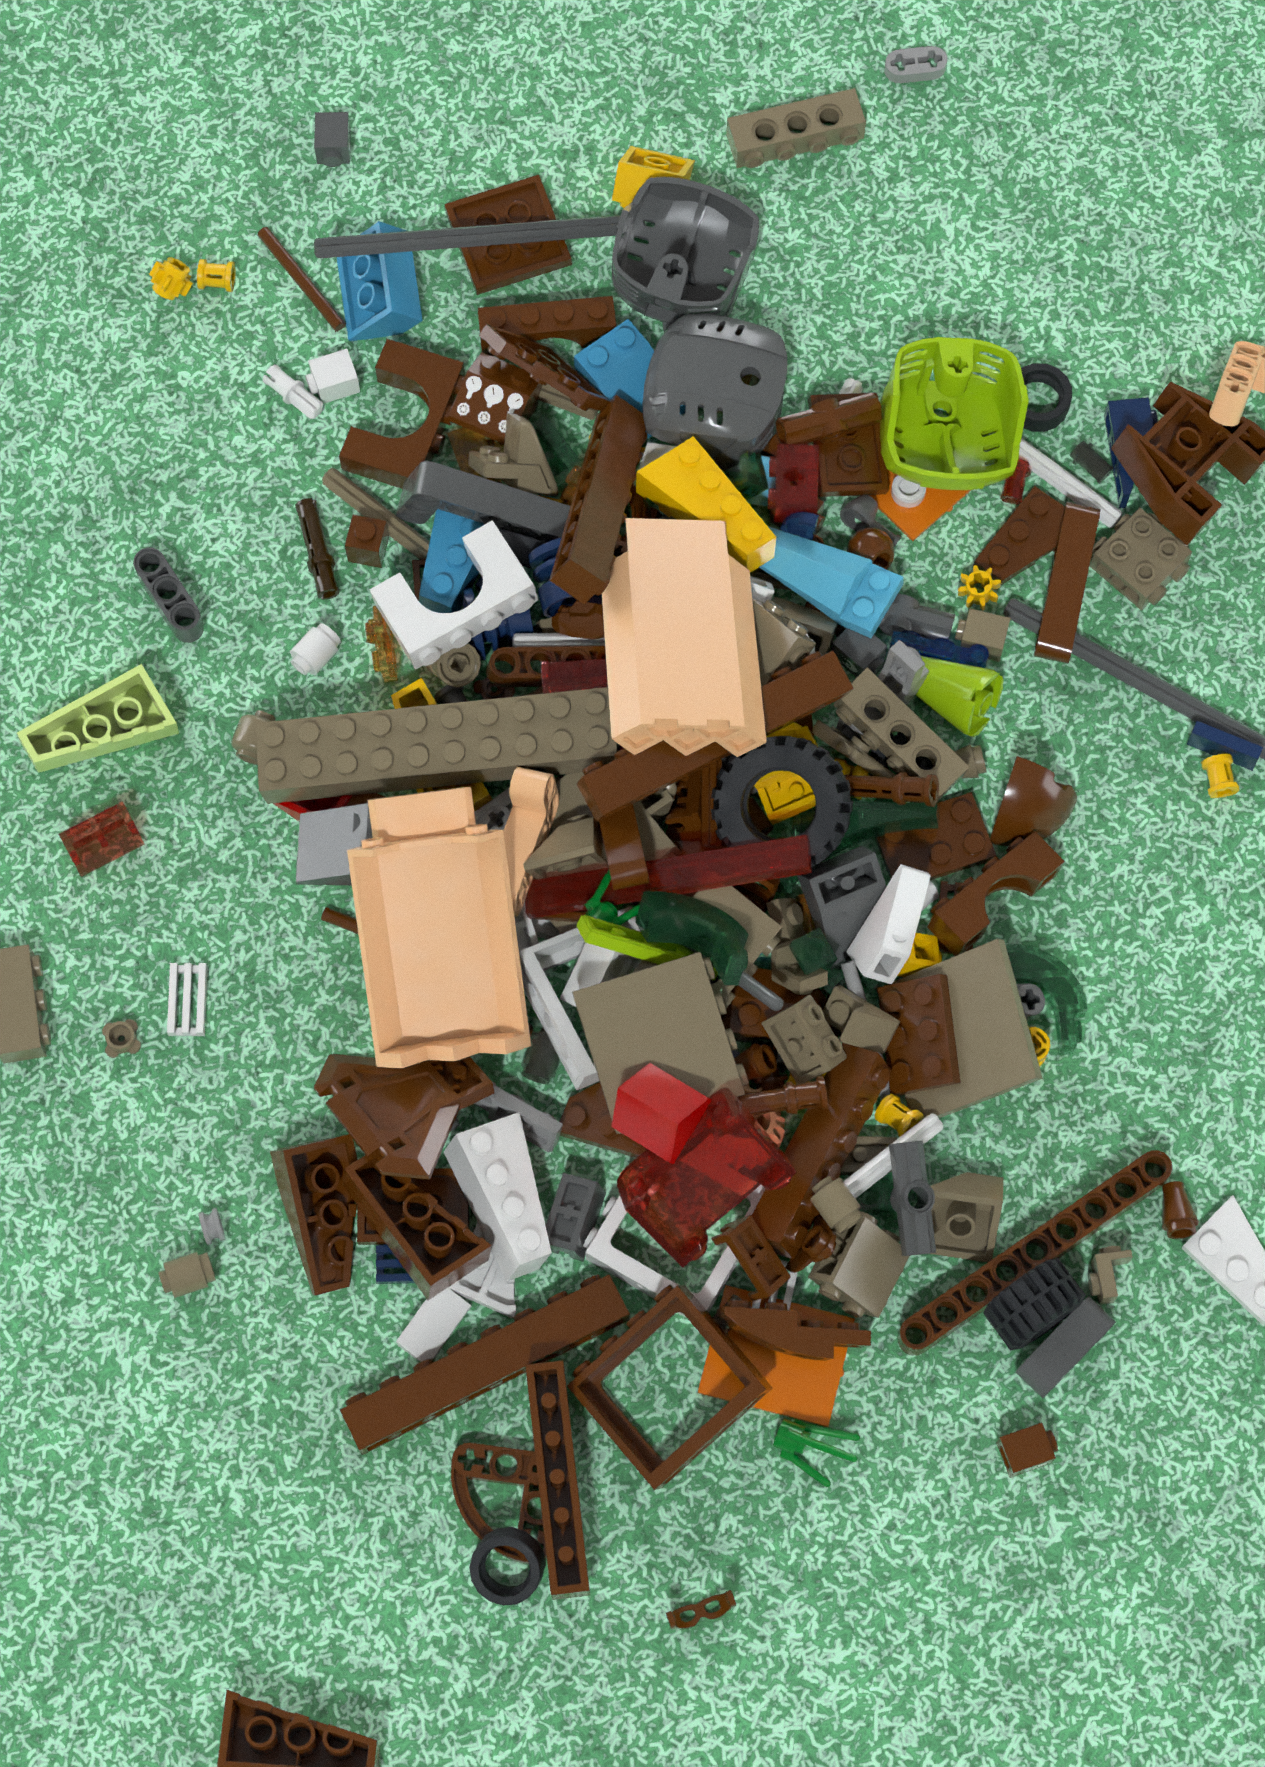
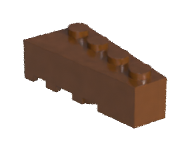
[217,1690,380,1767]

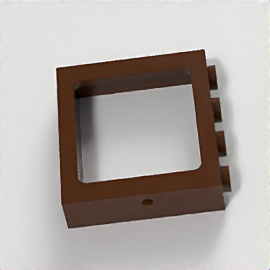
[567,1285,773,1490]

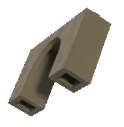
[632,872,782,1009]

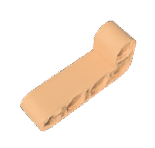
[1209,341,1265,426]
[503,767,559,917]

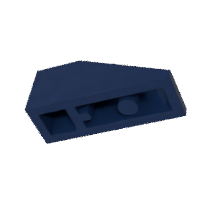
[1104,397,1158,508]

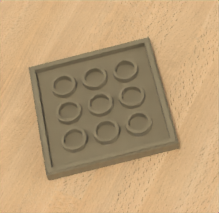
[877,939,1043,1118]

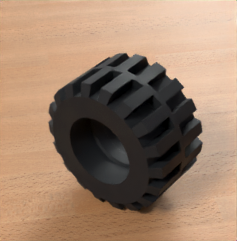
[983,1258,1086,1351]

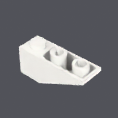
[847,864,931,984]

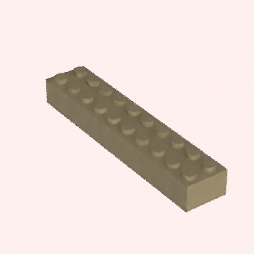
[256,687,620,804]

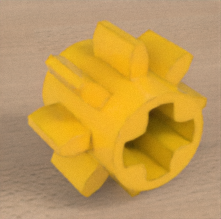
[149,257,193,300]
[958,565,1001,611]

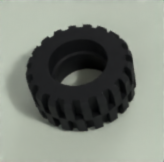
[711,736,853,875]

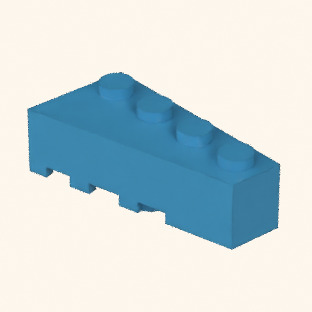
[419,509,485,613]

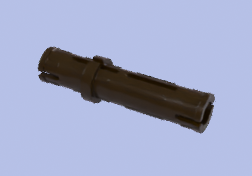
[295,498,340,600]

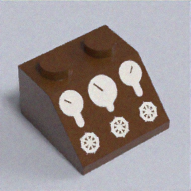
[448,352,542,444]

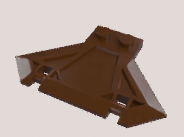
[314,1054,495,1180]

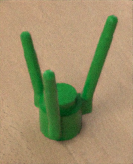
[583,870,662,926]
[773,1418,860,1487]

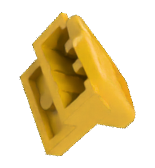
[754,723,818,825]

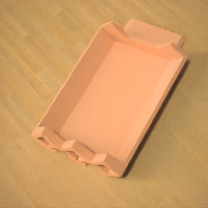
[602,518,767,757]
[347,786,531,1068]

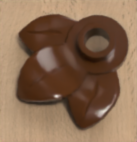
[785,1214,836,1273]

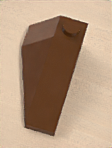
[270,1134,358,1296]

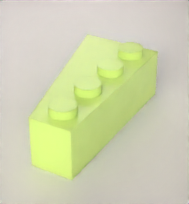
[17,664,179,773]

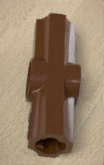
[775,392,883,449]

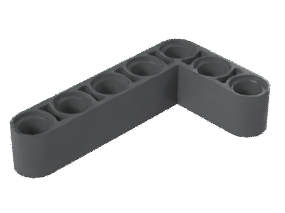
[396,461,570,543]

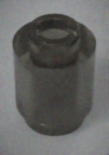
[521,1027,560,1084]

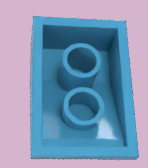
[574,319,686,441]

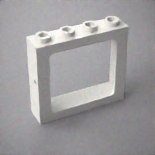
[519,906,645,1090]
[583,1143,766,1318]

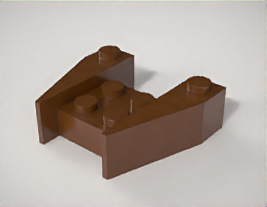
[1111,382,1265,546]

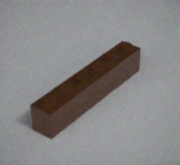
[751,1042,892,1260]
[525,1360,591,1600]

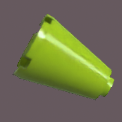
[916,656,1004,737]

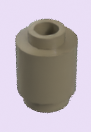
[810,1176,864,1234]
[158,1252,216,1298]

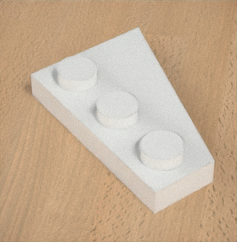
[1182,1195,1265,1326]

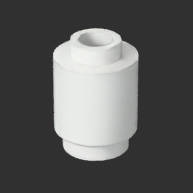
[290,623,341,675]

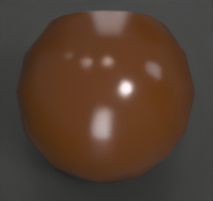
[847,527,895,570]

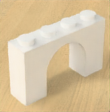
[369,520,538,670]

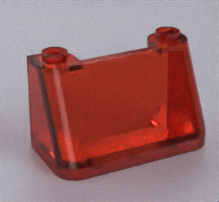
[617,1088,797,1268]

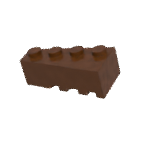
[343,1155,492,1300]

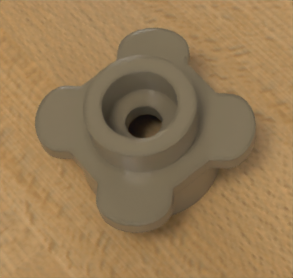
[102,1019,141,1058]

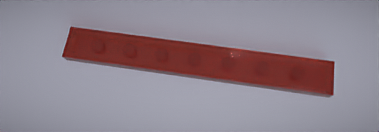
[525,835,812,919]

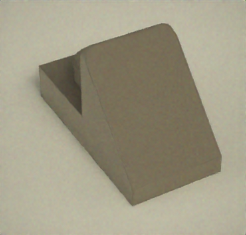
[823,985,901,1054]

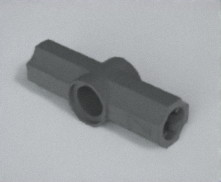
[878,594,955,646]
[889,1141,936,1256]

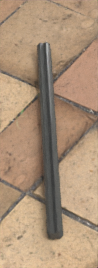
[314,215,645,258]
[1003,598,1265,760]

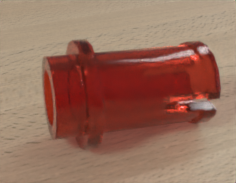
[1000,459,1031,505]

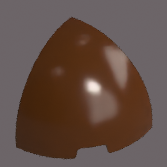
[990,756,1077,846]

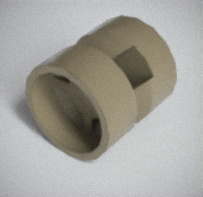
[426,643,481,687]

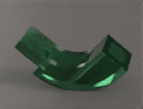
[635,891,749,986]
[1005,944,1088,1055]

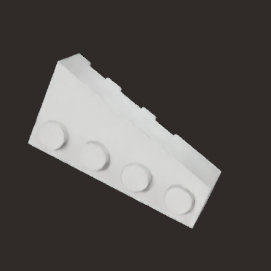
[444,1112,552,1281]

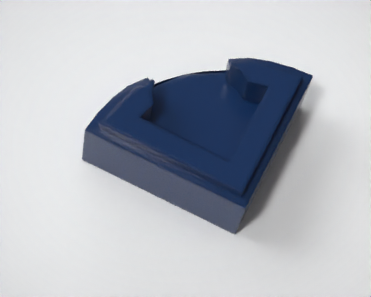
[780,512,819,541]

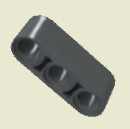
[133,547,204,643]
[1015,1296,1116,1398]

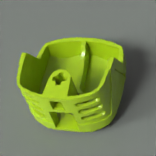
[880,337,1029,490]

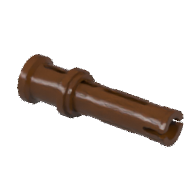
[844,772,939,807]
[714,1076,828,1122]

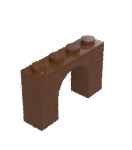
[339,339,465,489]

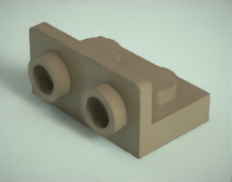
[762,995,847,1084]

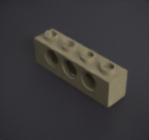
[726,88,866,168]
[834,667,969,802]

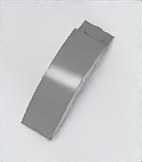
[836,640,929,740]

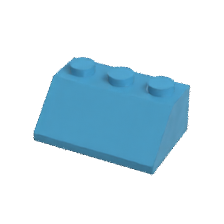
[337,221,423,341]

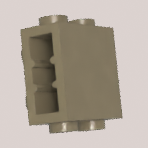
[1090,508,1192,611]
[752,598,816,687]
[808,1211,909,1318]

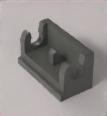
[546,1173,606,1262]

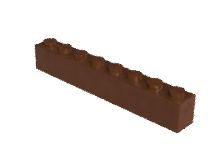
[549,395,648,604]
[576,651,854,822]
[340,1274,630,1455]

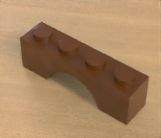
[478,296,616,356]
[927,831,1065,956]

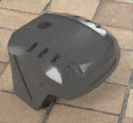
[612,177,759,324]
[642,314,787,472]

